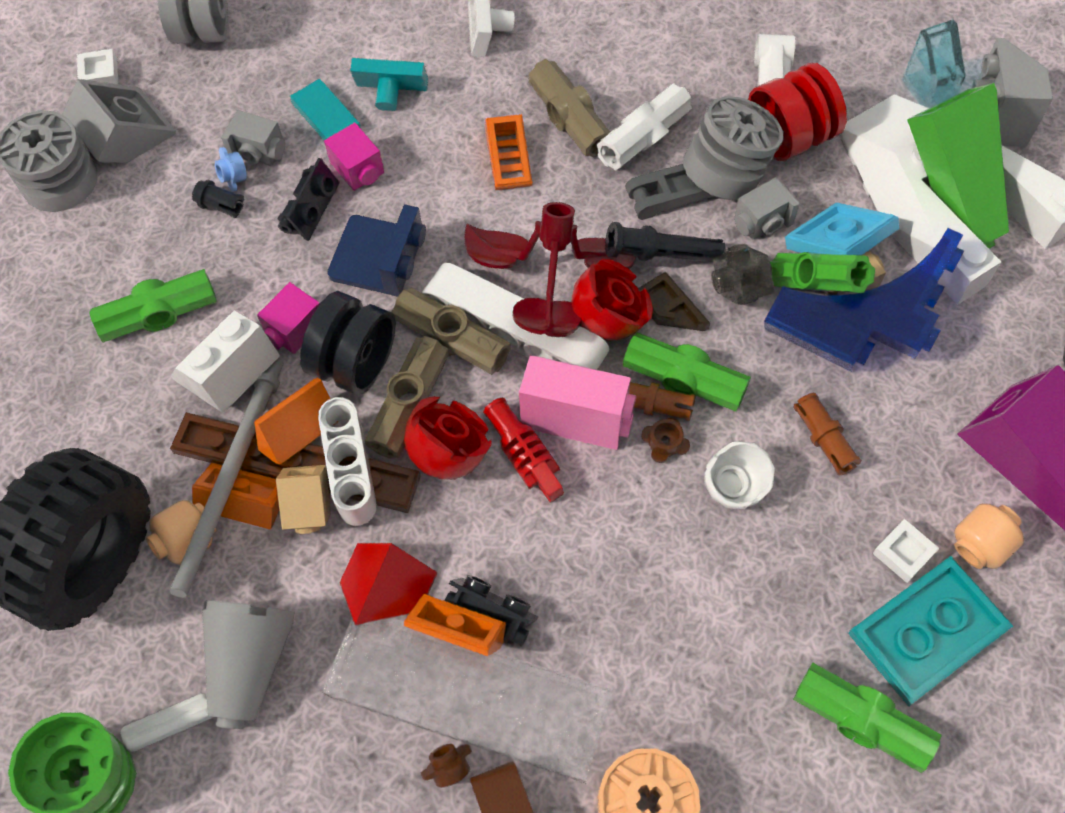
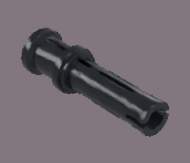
[605,222,726,264]

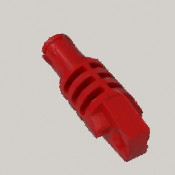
[483,397,564,503]

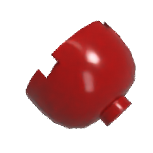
[571,259,653,341]
[404,396,492,480]

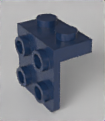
[327,204,426,297]

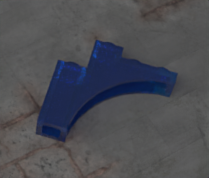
[764,228,964,372]

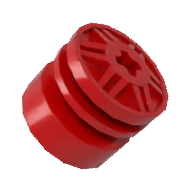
[748,63,847,162]

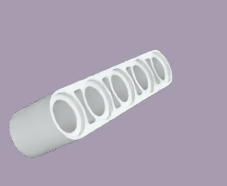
[422,263,610,370]

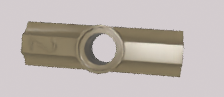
[528,59,610,157]
[391,288,511,375]
[365,336,449,459]

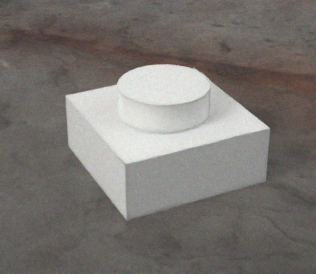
[77,49,118,84]
[873,519,939,583]

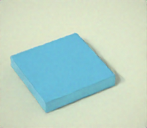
[785,202,900,255]

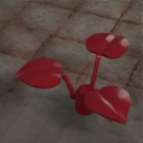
[464,202,637,337]

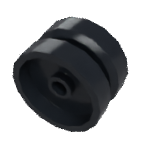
[300,291,396,396]

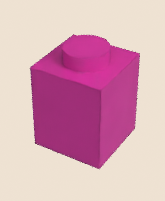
[324,123,384,191]
[257,282,320,354]

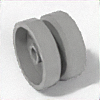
[157,0,228,44]

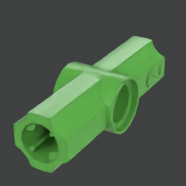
[767,252,875,293]
[89,269,217,343]
[623,332,751,412]
[793,663,942,773]

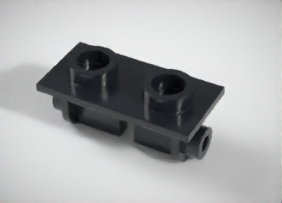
[278,158,340,241]
[444,575,538,647]

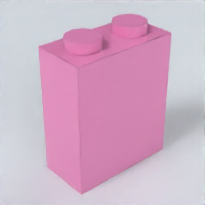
[519,355,636,450]

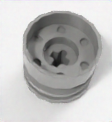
[683,96,783,200]
[0,110,98,212]

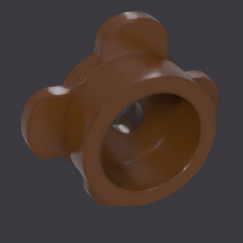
[641,418,690,463]
[421,744,472,788]

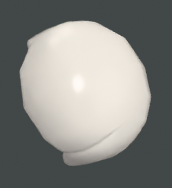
[704,441,775,509]

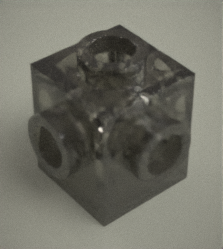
[711,244,775,305]

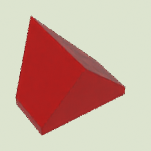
[340,543,437,625]

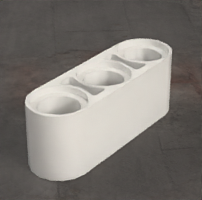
[318,397,377,526]

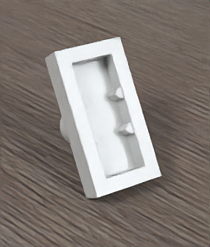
[468,0,515,57]

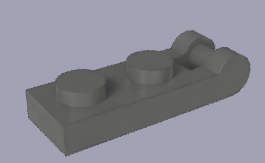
[625,164,715,220]

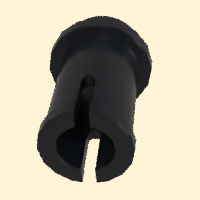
[192,179,244,218]

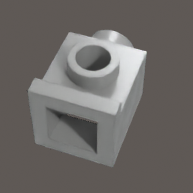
[221,110,285,166]
[734,177,800,240]

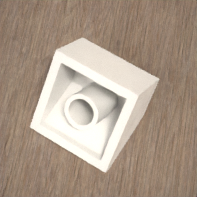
[171,310,280,414]

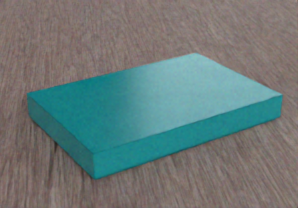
[848,556,1013,707]

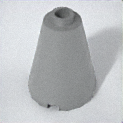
[202,601,295,729]

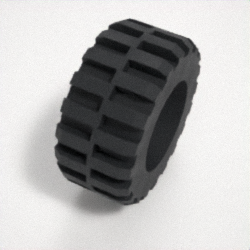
[0,448,151,631]

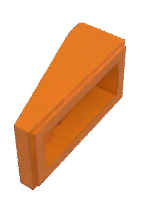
[485,114,533,190]

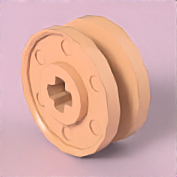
[598,748,700,813]

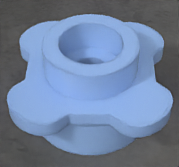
[215,147,247,192]

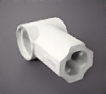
[754,33,795,86]

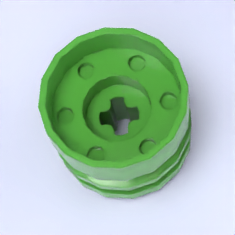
[8,712,136,813]

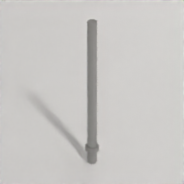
[169,358,283,598]

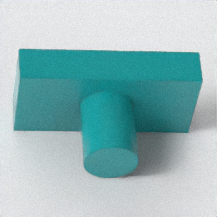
[350,58,428,111]

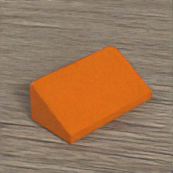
[254,377,338,465]
[192,462,279,530]
[404,594,506,656]

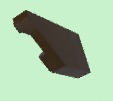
[638,271,710,331]

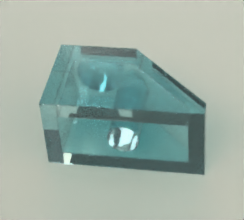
[902,19,966,108]

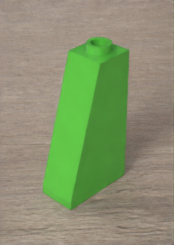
[907,83,1009,249]

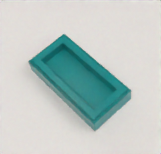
[290,78,361,140]

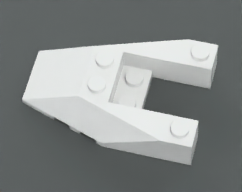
[839,94,1065,305]

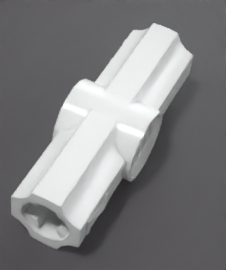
[597,83,692,171]

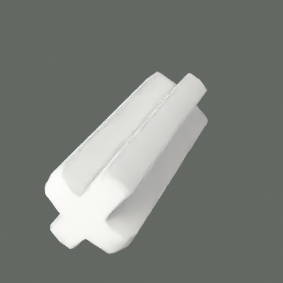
[121,694,212,752]

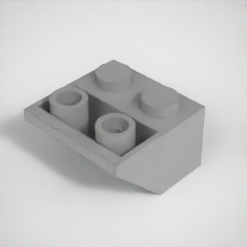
[971,38,1053,147]

